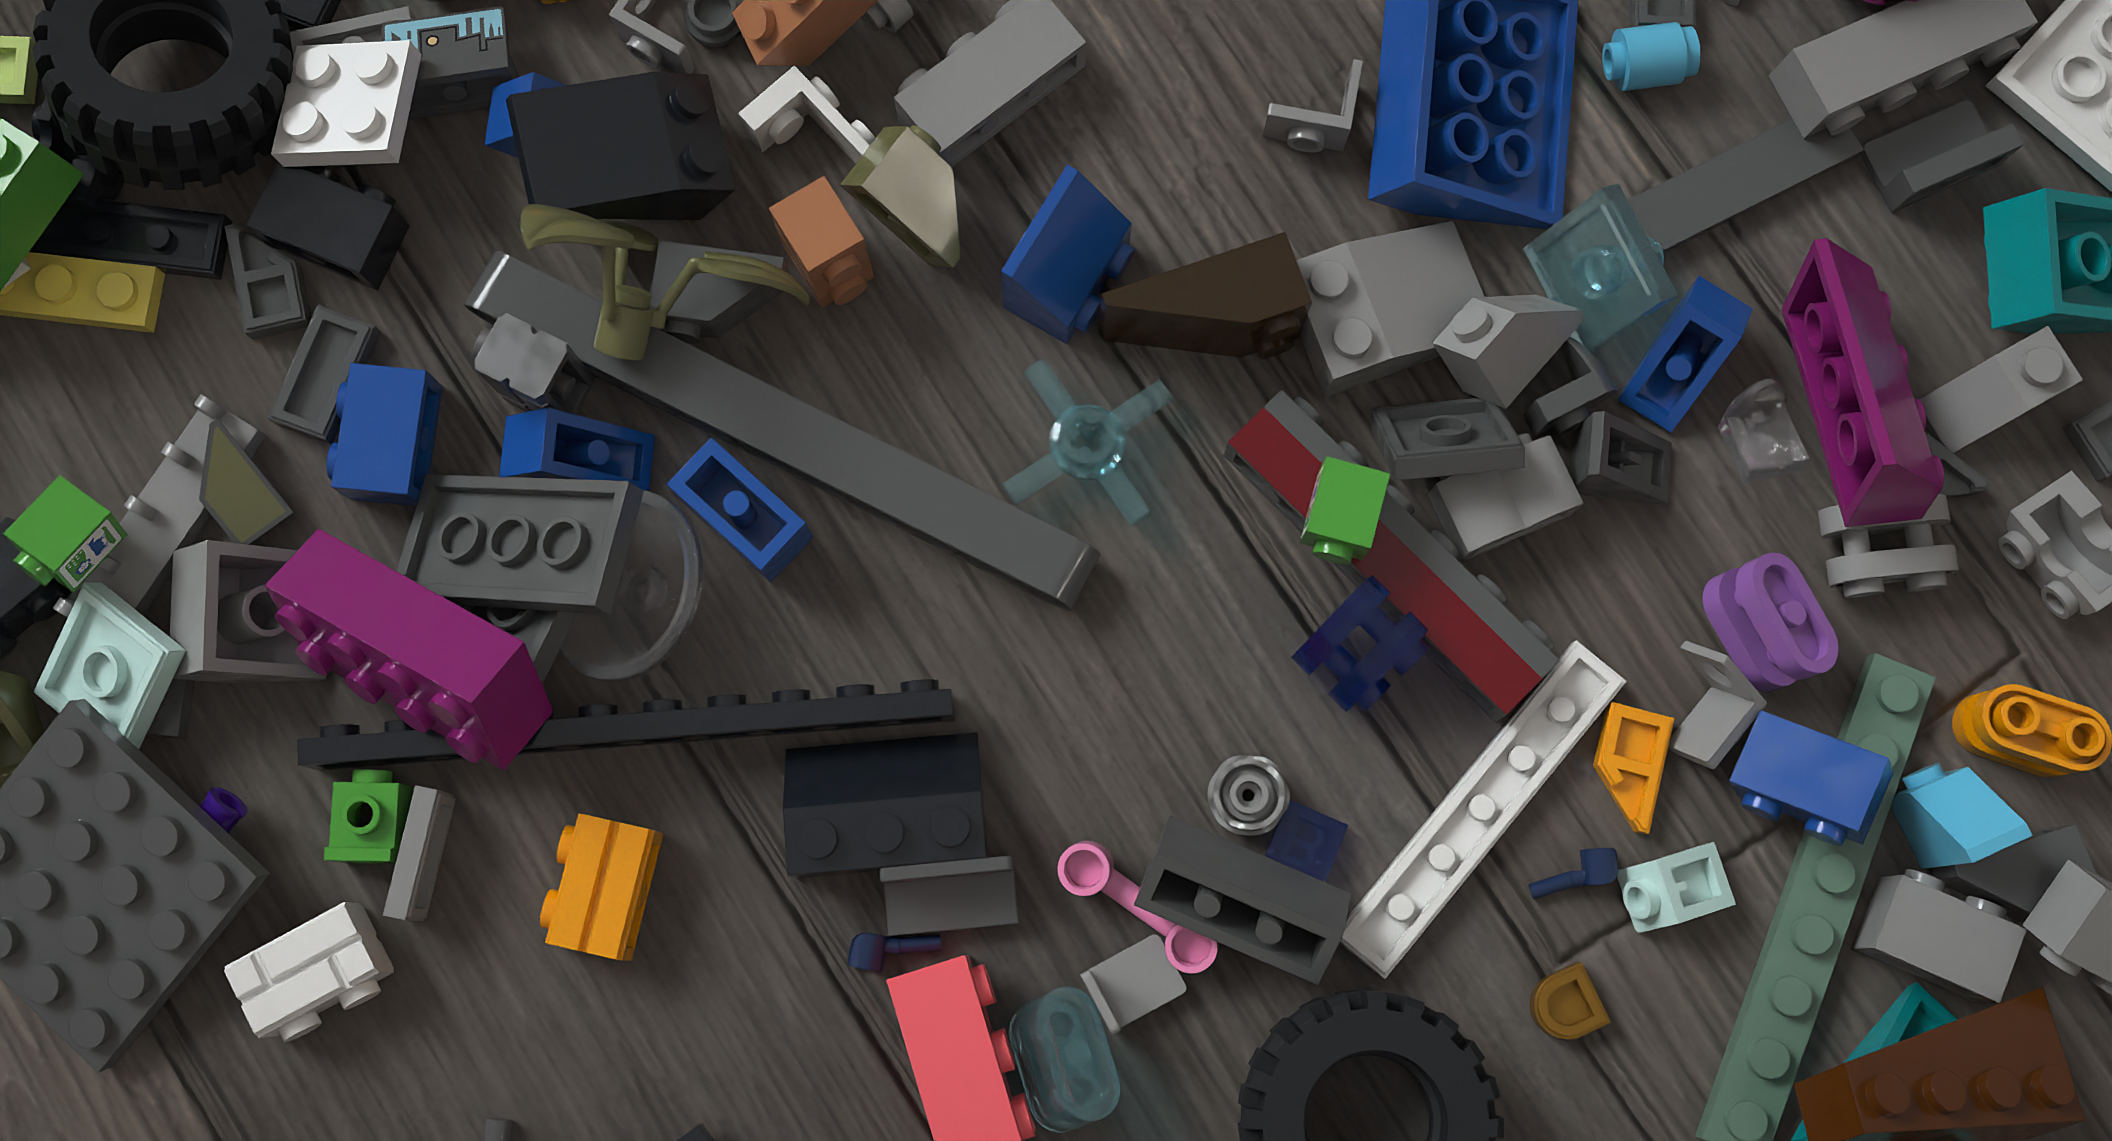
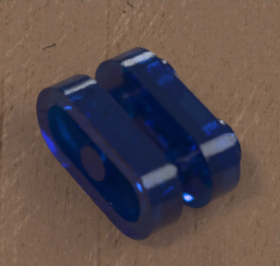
[1291,574,1429,712]

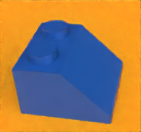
[1001,164,1135,344]

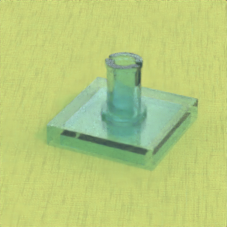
[1523,183,1678,353]

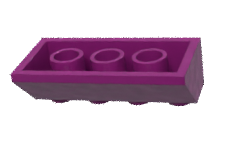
[1781,238,1944,527]

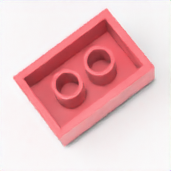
[886,955,1036,1141]

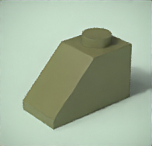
[840,125,960,268]

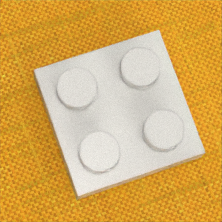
[271,40,422,167]

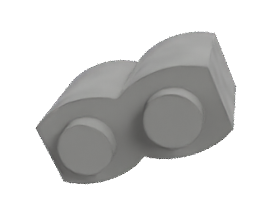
[1428,433,1584,562]

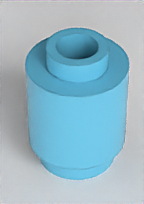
[1602,22,1700,91]

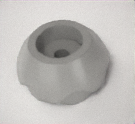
[1208,755,1290,835]

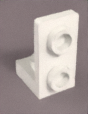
[738,65,875,164]

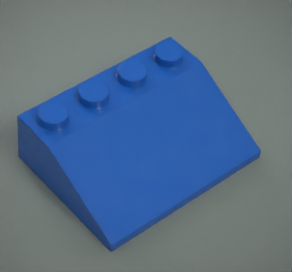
[1368,0,1578,230]

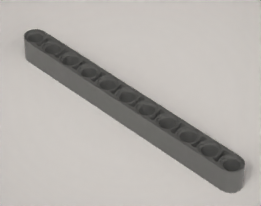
[464,251,1101,611]

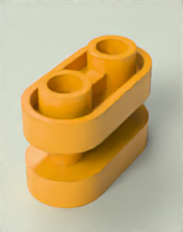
[1952,684,2112,777]

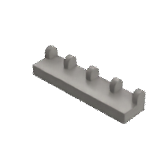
[53,394,267,617]

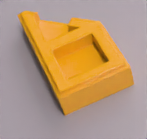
[1593,702,1674,835]

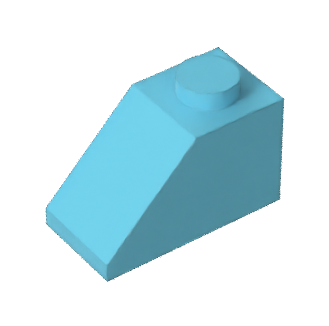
[1891,763,2033,869]

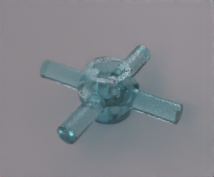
[1002,359,1172,527]

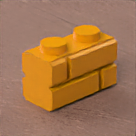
[540,813,664,961]

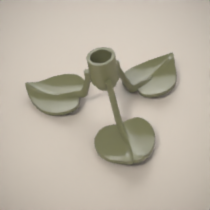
[520,204,810,360]

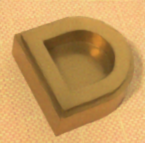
[1530,962,1611,1039]

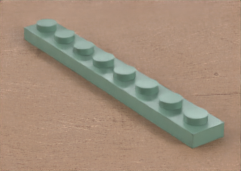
[1695,653,1936,1141]

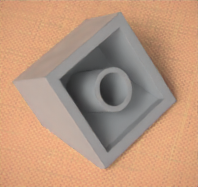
[170,540,326,683]

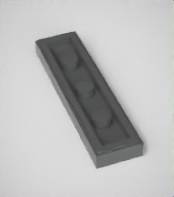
[1614,118,1864,263]

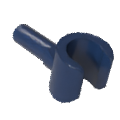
[1528,848,1618,900]
[848,933,941,972]

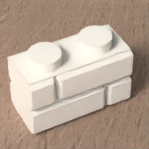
[224,902,394,1042]

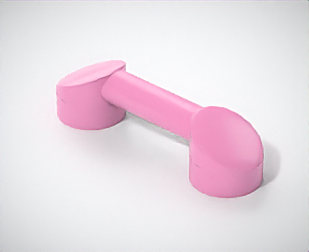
[1058,841,1219,973]

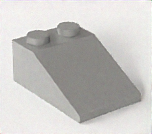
[1296,221,1485,398]

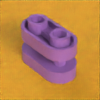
[1702,553,1839,692]

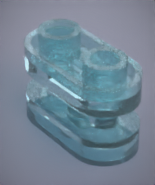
[1009,987,1120,1133]

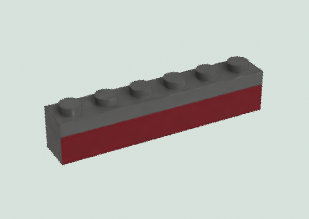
[1223,390,1560,722]

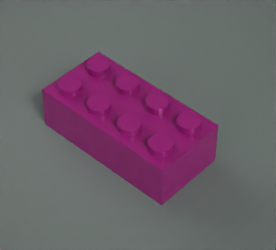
[265,529,554,771]

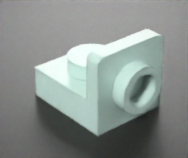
[1617,842,1736,933]

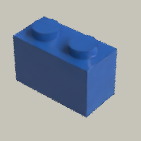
[326,363,443,506]
[667,437,814,583]
[1729,710,1893,846]

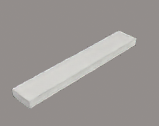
[1339,640,1627,979]

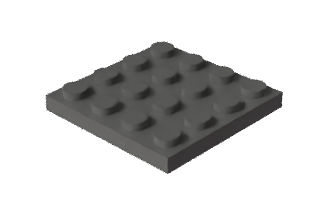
[0,699,270,1073]

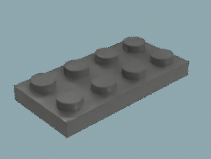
[397,474,644,615]

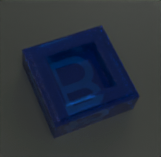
[1264,800,1349,882]

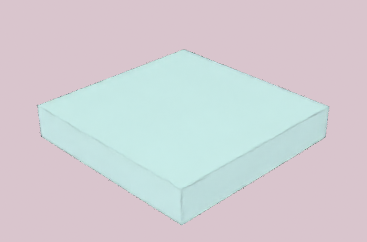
[34,582,186,749]

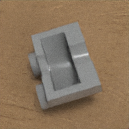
[1998,470,2112,619]

